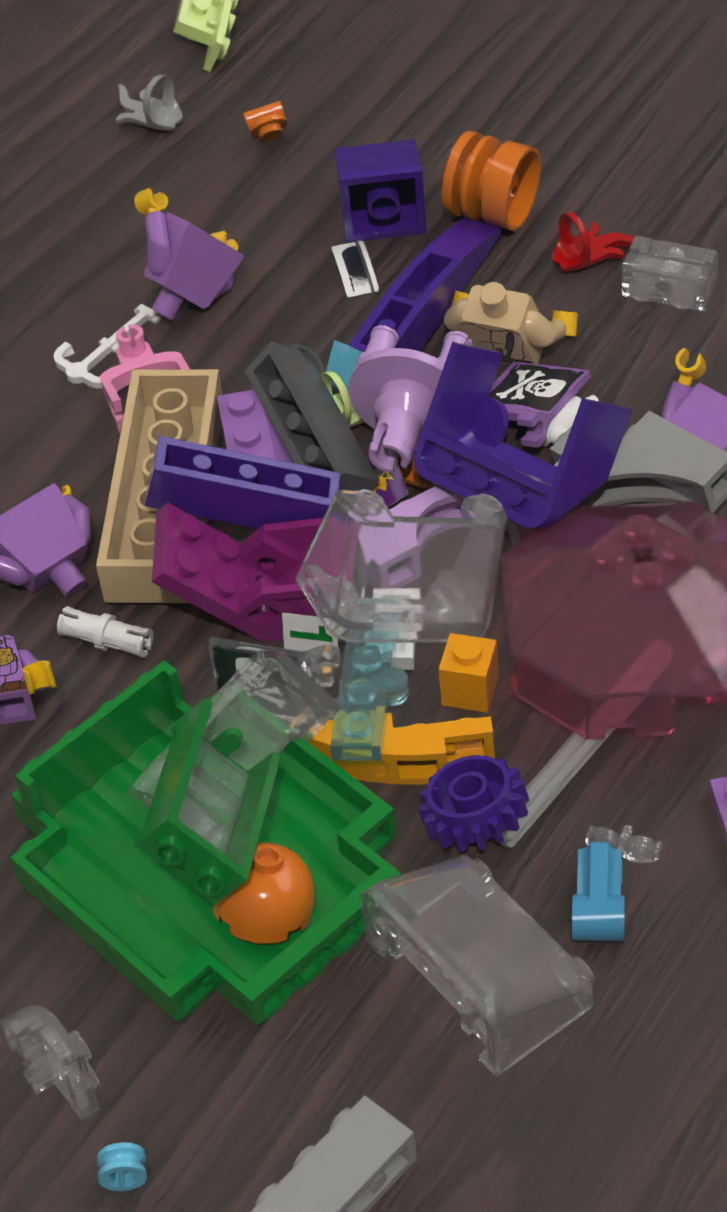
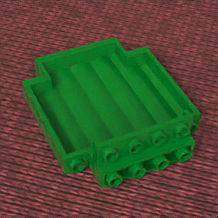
[10,660,404,1025]

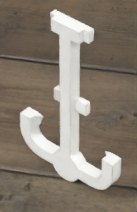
[54,304,161,389]

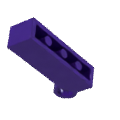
[144,435,347,529]

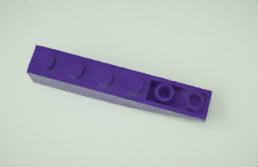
[348,218,501,352]

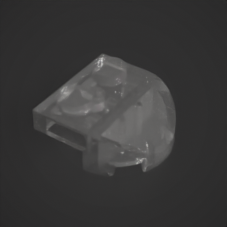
[0,1005,100,1121]

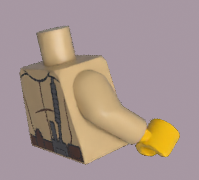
[444,282,579,364]

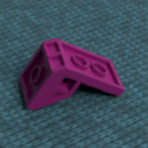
[152,502,350,642]

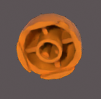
[212,842,315,944]

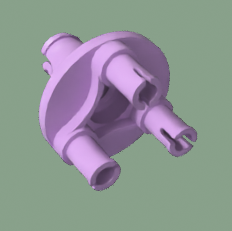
[348,325,472,473]

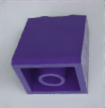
[335,139,427,243]

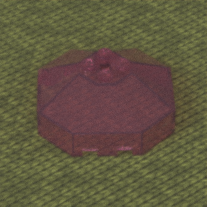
[501,501,727,740]

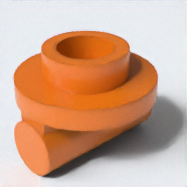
[243,100,288,141]

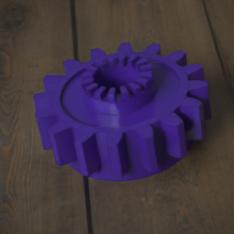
[418,755,530,852]

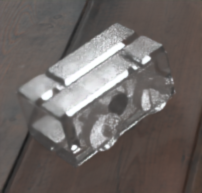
[622,236,718,311]

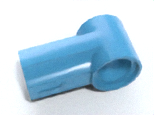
[572,842,625,942]

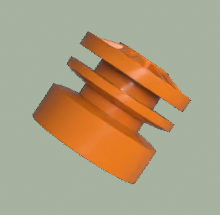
[442,130,541,232]

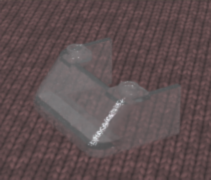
[126,650,342,846]

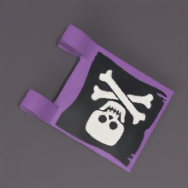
[489,361,591,448]

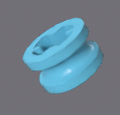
[97,1142,147,1191]

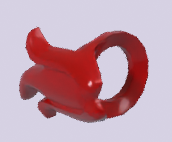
[552,212,646,272]

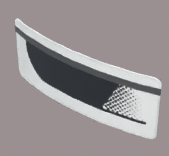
[331,241,379,297]

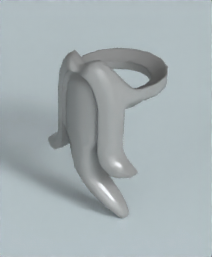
[116,74,183,131]

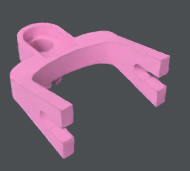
[100,324,190,432]

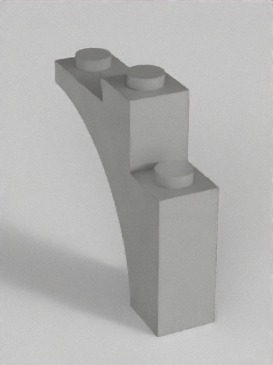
[503,411,727,553]

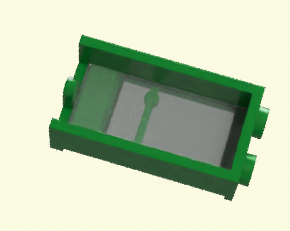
[134,698,281,905]

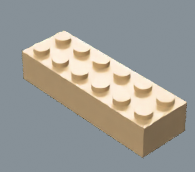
[96,369,223,603]

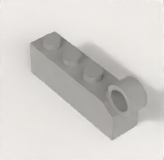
[251,1095,417,1212]

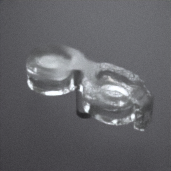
[586,825,663,863]

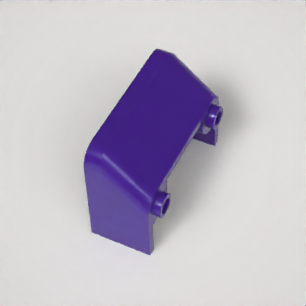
[414,341,632,529]

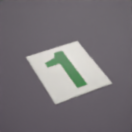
[282,612,339,656]

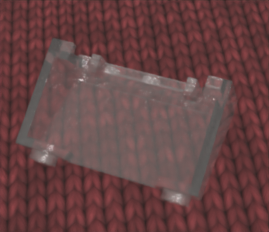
[295,489,507,643]
[361,855,594,1077]

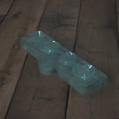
[330,615,409,761]

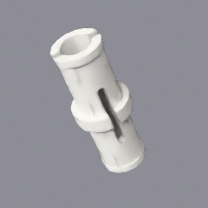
[57,606,154,658]

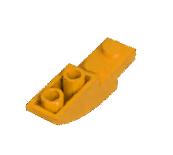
[294,713,495,785]

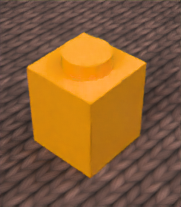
[439,633,499,713]

